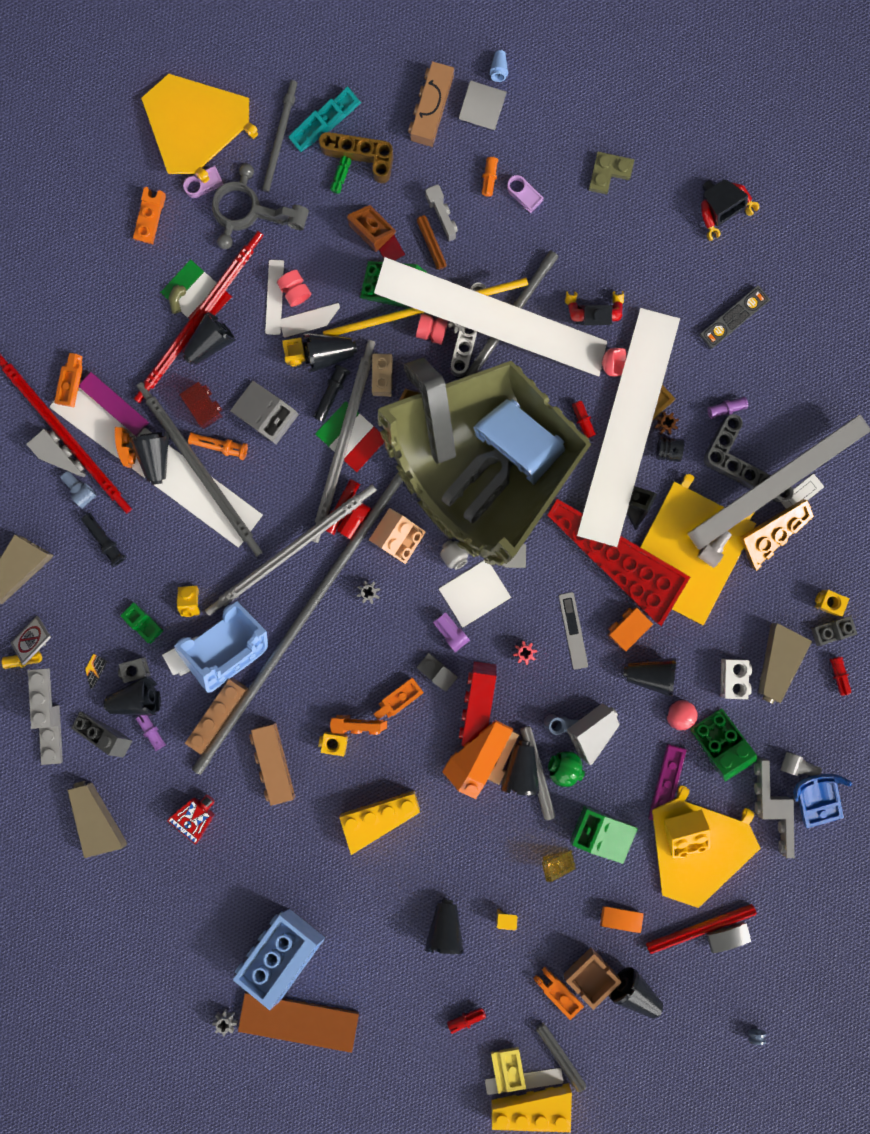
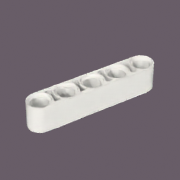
[451,283,486,377]

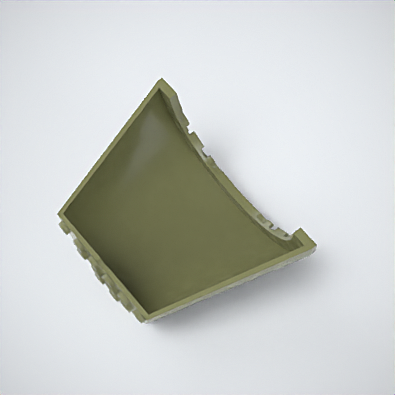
[378,361,591,566]

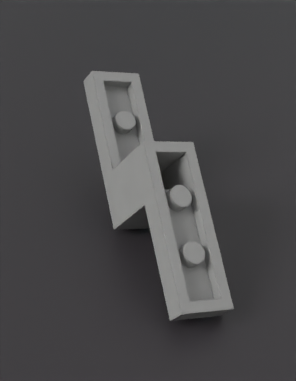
[28,668,63,765]
[754,758,795,858]

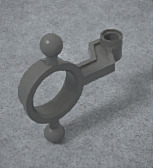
[212,163,309,250]

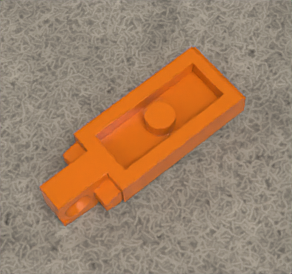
[54,353,82,407]
[374,677,424,720]

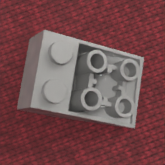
[230,381,299,445]

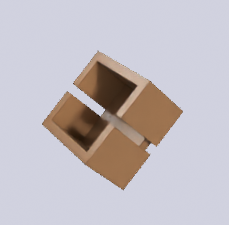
[564,947,622,1010]

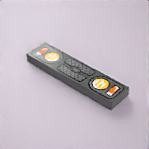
[699,285,771,349]

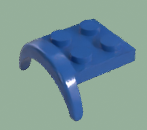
[793,774,852,828]

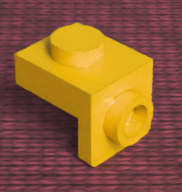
[282,338,306,366]
[177,586,200,617]

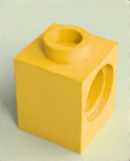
[815,590,850,616]
[318,732,348,756]

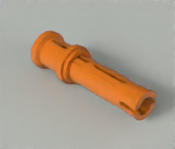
[188,432,248,460]

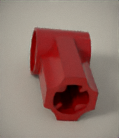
[337,504,371,539]

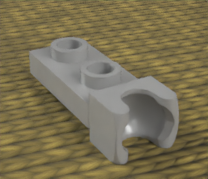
[425,184,458,241]

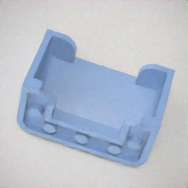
[473,399,565,485]
[174,601,268,692]

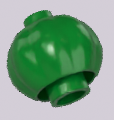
[548,751,585,787]

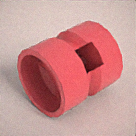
[277,270,311,307]
[416,313,448,345]

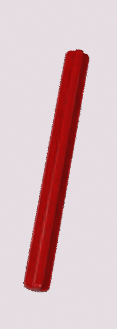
[646,904,757,954]

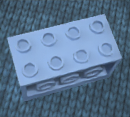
[233,909,325,1010]

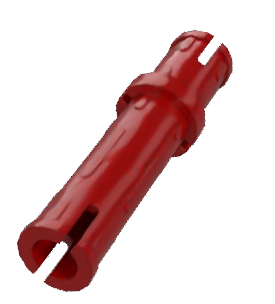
[326,479,361,535]

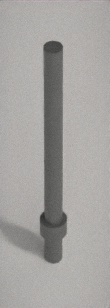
[262,80,298,192]

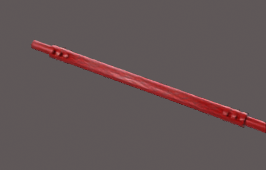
[134,231,263,403]
[0,354,132,514]

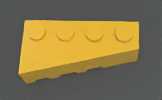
[339,791,420,855]
[491,1083,572,1132]

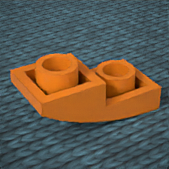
[115,427,136,469]
[600,906,644,933]

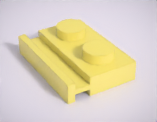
[491,1047,526,1094]

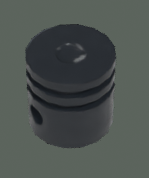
[656,437,684,462]

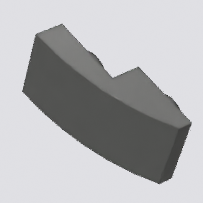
[811,616,857,646]
[706,921,751,953]

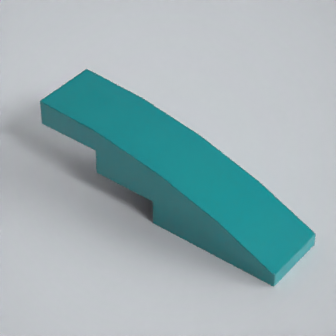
[289,86,362,152]

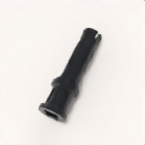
[313,364,351,422]
[81,513,127,567]

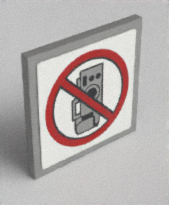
[11,616,51,665]

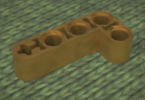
[319,132,393,183]

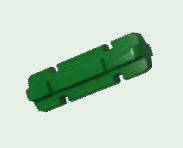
[330,156,351,194]

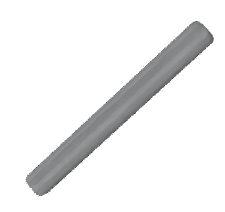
[520,726,555,820]

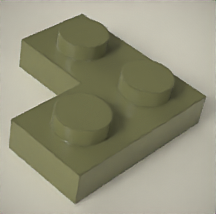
[588,152,634,195]

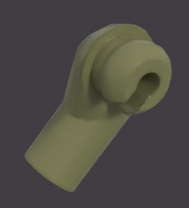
[168,285,186,314]

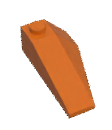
[442,720,513,799]

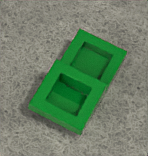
[121,602,164,644]

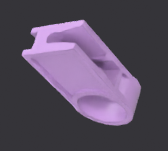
[183,166,223,198]
[507,175,544,214]

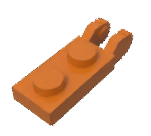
[533,967,584,1020]

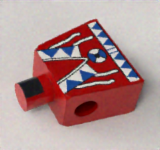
[167,794,215,844]

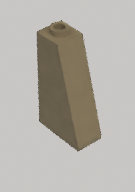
[0,535,53,604]
[758,623,812,704]
[68,781,127,858]

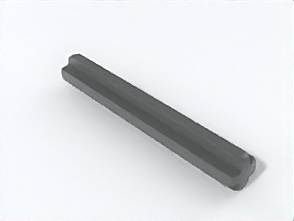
[536,1023,586,1092]

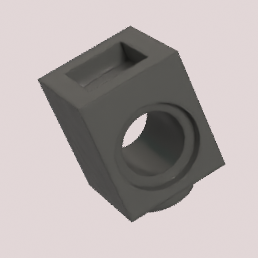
[118,657,151,683]

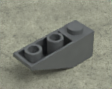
[71,711,133,758]

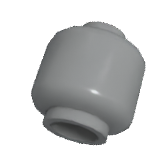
[440,540,468,570]

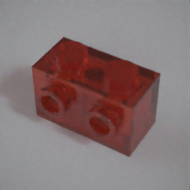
[179,382,223,429]

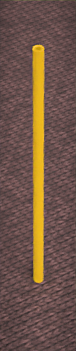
[323,277,528,336]

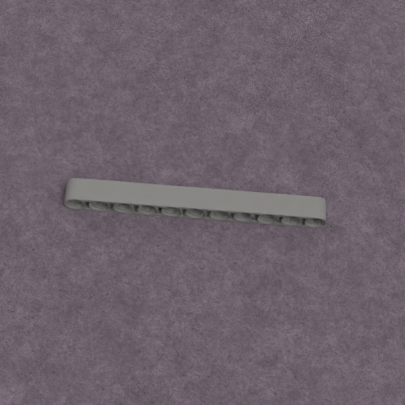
[688,414,870,550]

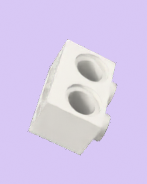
[720,659,752,699]

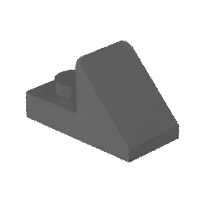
[416,653,458,692]

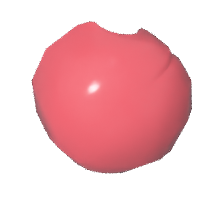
[602,347,626,377]
[667,700,698,730]

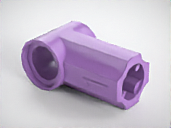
[433,612,470,652]

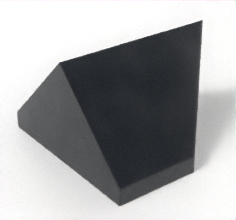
[626,486,657,530]

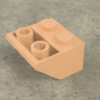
[369,508,426,564]

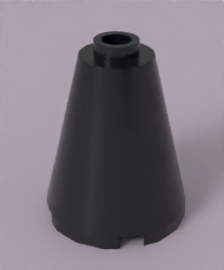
[183,311,235,365]
[303,333,357,373]
[130,432,169,485]
[623,658,677,697]
[103,677,161,716]
[501,740,539,795]
[424,899,464,954]
[609,967,663,1019]

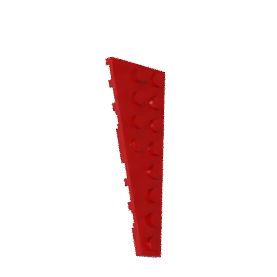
[547,499,691,626]

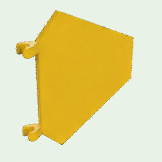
[142,74,258,183]
[652,785,761,908]

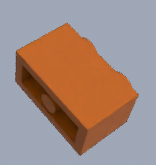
[607,608,653,651]

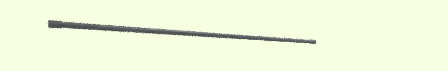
[192,251,558,775]

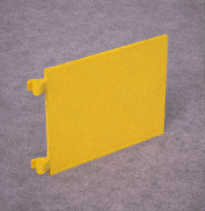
[640,474,756,625]

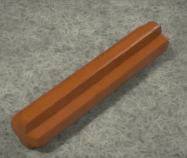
[417,215,446,270]

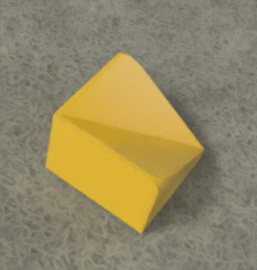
[496,909,517,930]

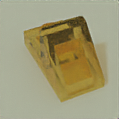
[542,850,576,882]

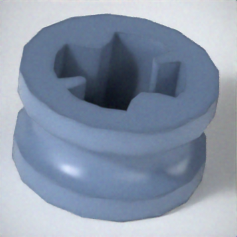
[748,1029,766,1045]

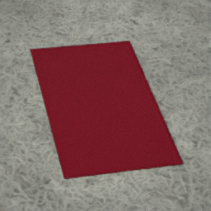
[379,235,405,261]

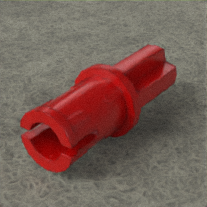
[572,401,596,438]
[830,657,851,696]
[447,1008,486,1034]

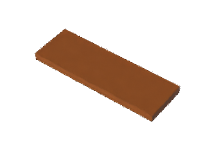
[238,991,359,1053]

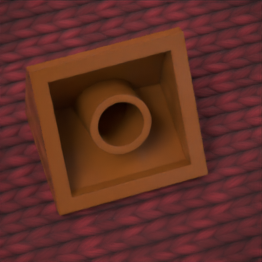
[347,205,396,252]

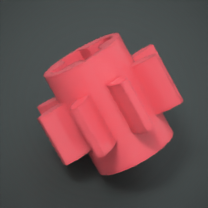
[513,641,537,665]

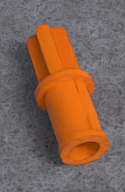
[482,157,498,197]

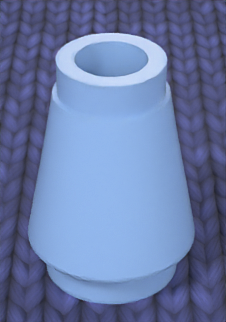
[489,50,508,82]

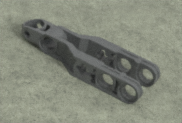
[442,449,514,523]

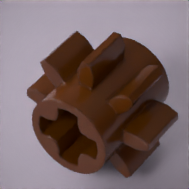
[654,411,679,436]

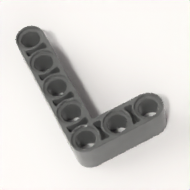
[404,358,456,464]
[703,414,794,503]

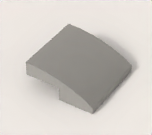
[459,81,507,130]

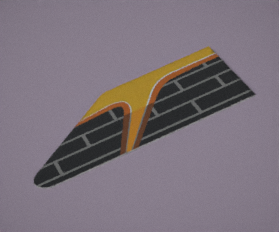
[85,654,108,689]

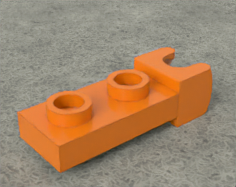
[133,187,166,245]
[330,715,387,735]

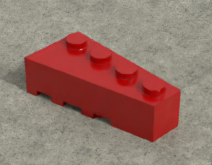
[458,661,497,746]

